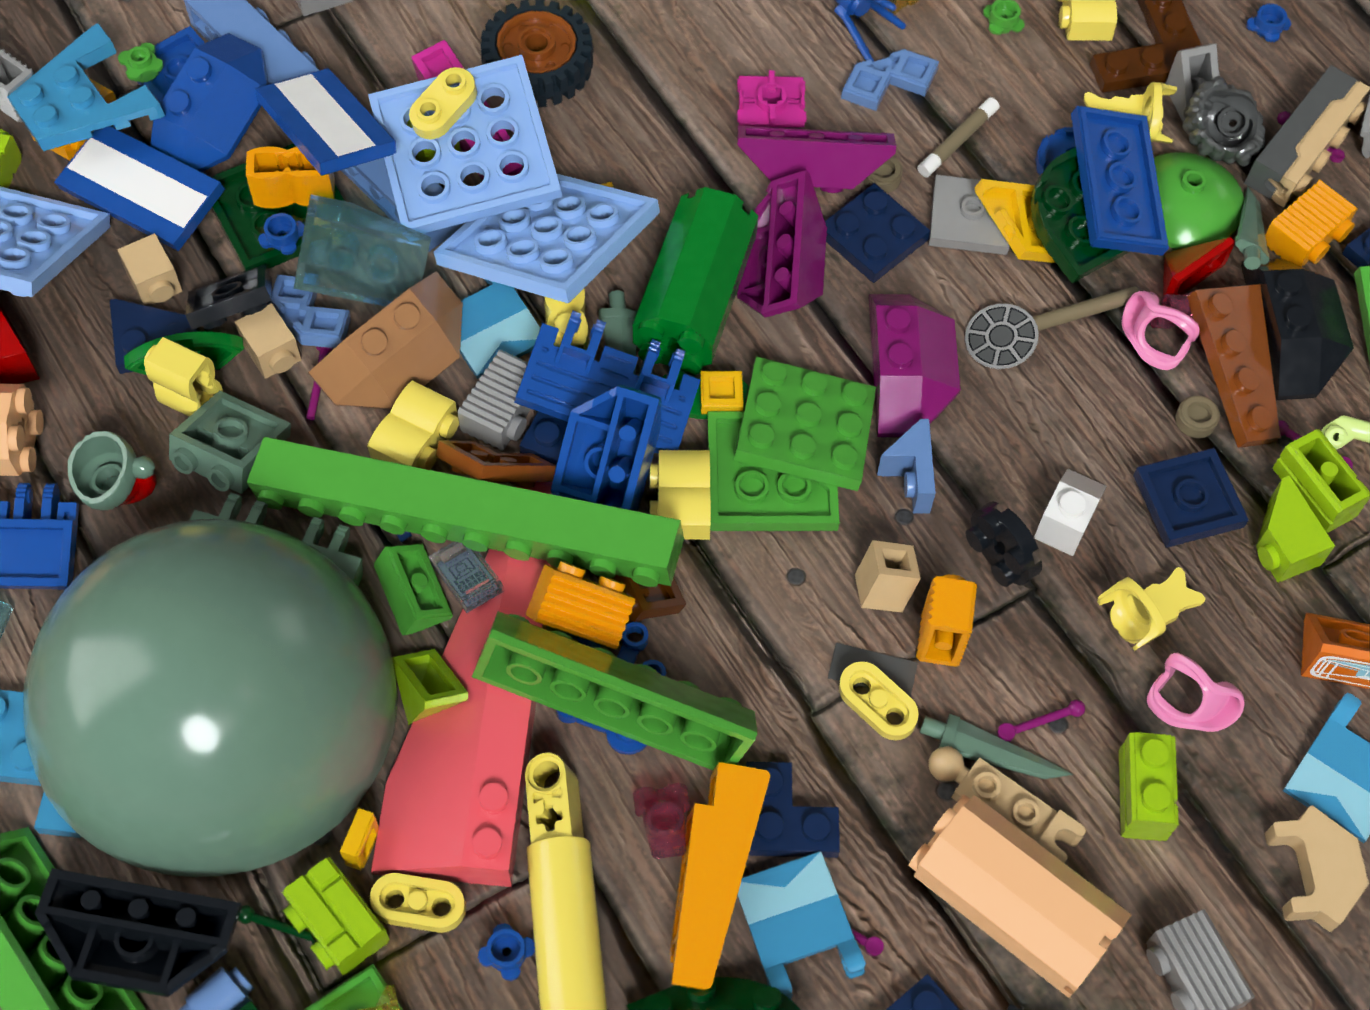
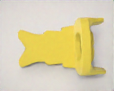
[1084,82,1177,144]
[1097,567,1206,651]

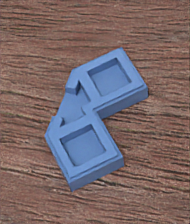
[841,49,939,111]
[268,275,351,348]

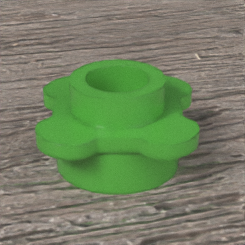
[983,0,1025,35]
[118,43,163,83]

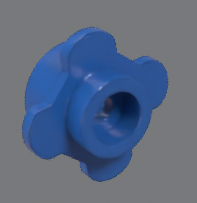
[1246,4,1291,42]
[258,213,306,255]
[478,923,535,981]

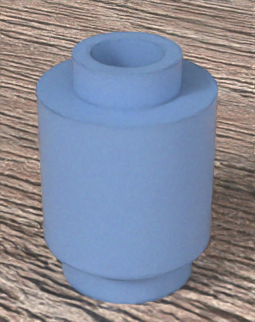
[179,966,255,1010]

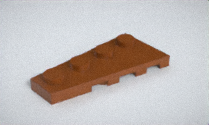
[1186,284,1281,448]

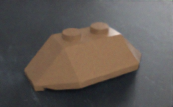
[308,271,463,409]

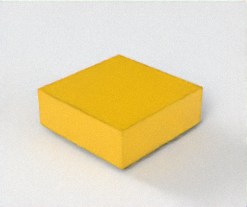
[700,371,743,414]
[340,808,379,871]

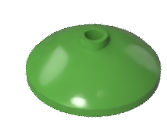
[1154,152,1244,249]

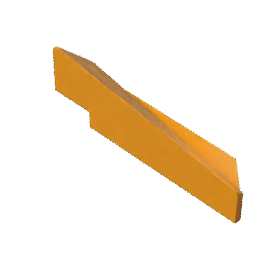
[670,762,770,990]

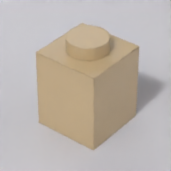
[117,233,183,306]
[235,303,301,379]
[855,540,921,613]

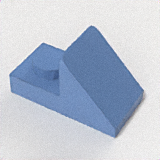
[877,419,936,514]

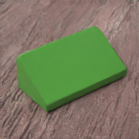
[374,543,453,635]

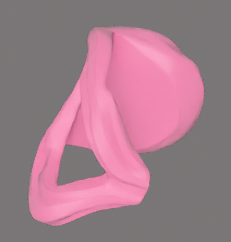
[1122,291,1200,370]
[1147,652,1245,732]

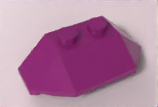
[737,125,897,193]
[737,170,827,318]
[869,294,960,437]

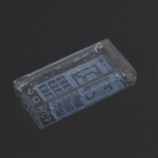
[428,542,505,613]

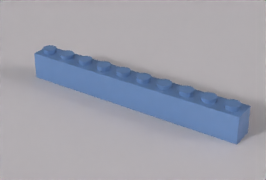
[184,0,463,254]

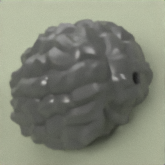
[1182,76,1266,166]

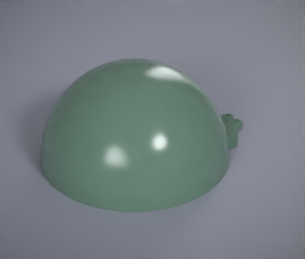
[23,493,398,877]

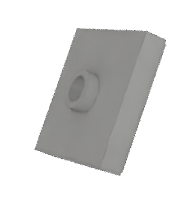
[929,175,1010,255]

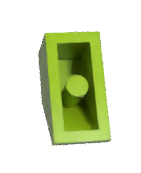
[1256,475,1335,583]

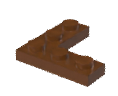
[1090,0,1202,93]

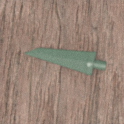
[1235,186,1270,270]
[598,290,638,375]
[919,714,1074,779]

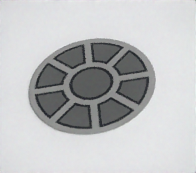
[965,303,1039,369]

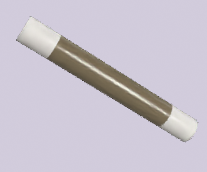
[917,97,1000,177]

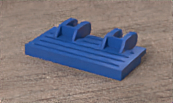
[514,310,700,454]
[0,483,79,590]

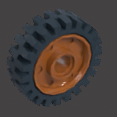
[481,0,593,107]

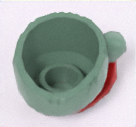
[67,431,157,511]

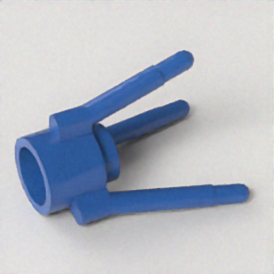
[834,0,906,62]

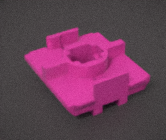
[737,70,806,128]

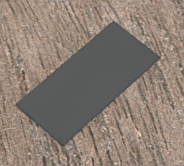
[828,643,918,697]

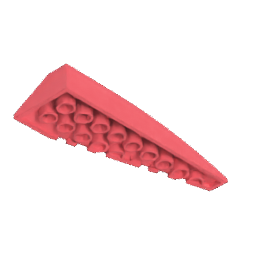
[371,472,555,887]

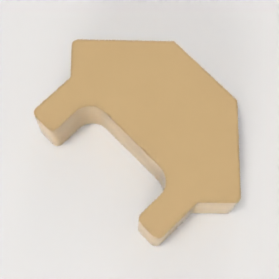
[1265,806,1369,932]

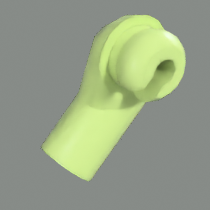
[1321,415,1370,449]

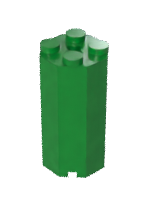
[633,187,759,375]

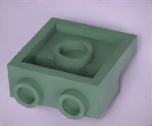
[169,391,291,494]

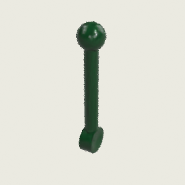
[238,905,317,945]

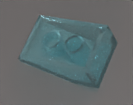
[294,194,431,307]

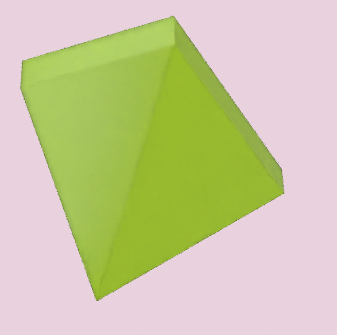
[393,649,468,725]

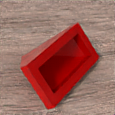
[1163,237,1235,304]

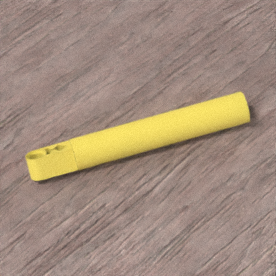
[525,753,607,1010]

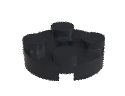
[965,501,1042,587]

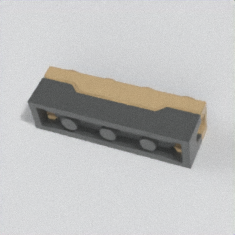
[1244,65,1370,207]

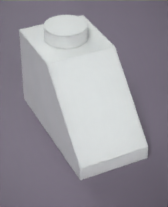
[1034,469,1106,556]

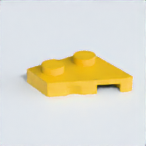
[974,179,1055,263]

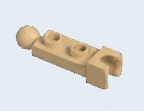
[929,746,1086,863]

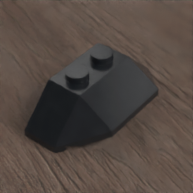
[1241,259,1354,400]
[35,868,242,997]

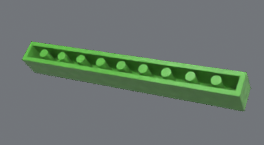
[247,437,684,587]

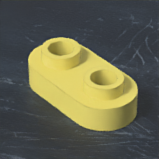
[409,67,477,139]
[839,662,919,740]
[370,873,466,933]

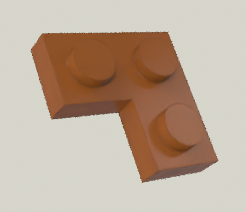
[436,440,556,488]

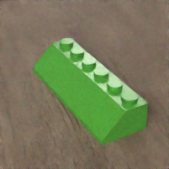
[472,611,758,771]
[0,827,146,1010]

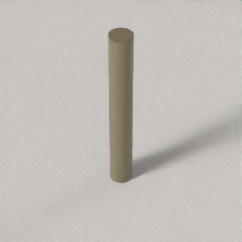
[1032,286,1139,331]

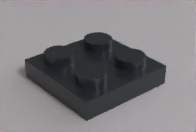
[185,264,272,330]

